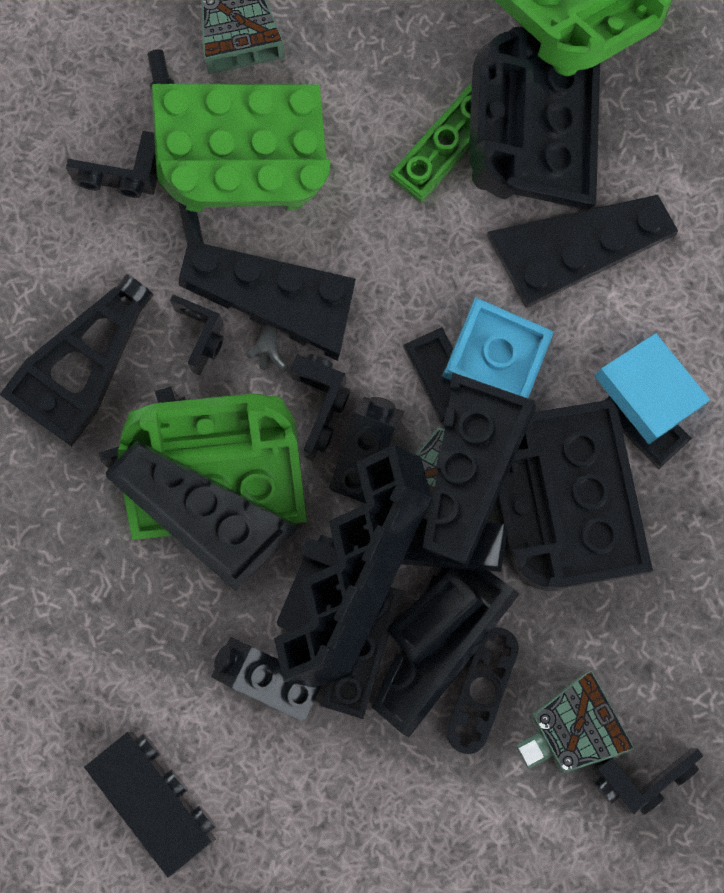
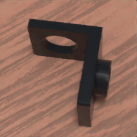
[170,295,224,376]

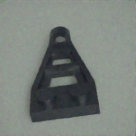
[0,274,154,447]

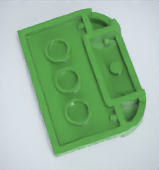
[494,0,672,76]
[151,84,330,212]
[117,394,307,540]

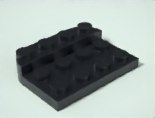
[469,27,600,210]
[497,399,653,591]

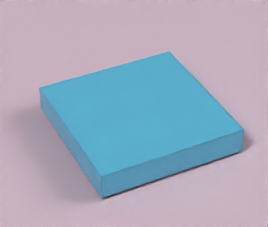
[442,297,554,398]
[594,333,710,444]

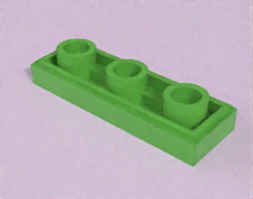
[389,84,472,203]

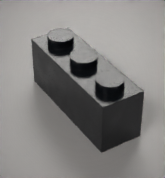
[84,732,216,878]

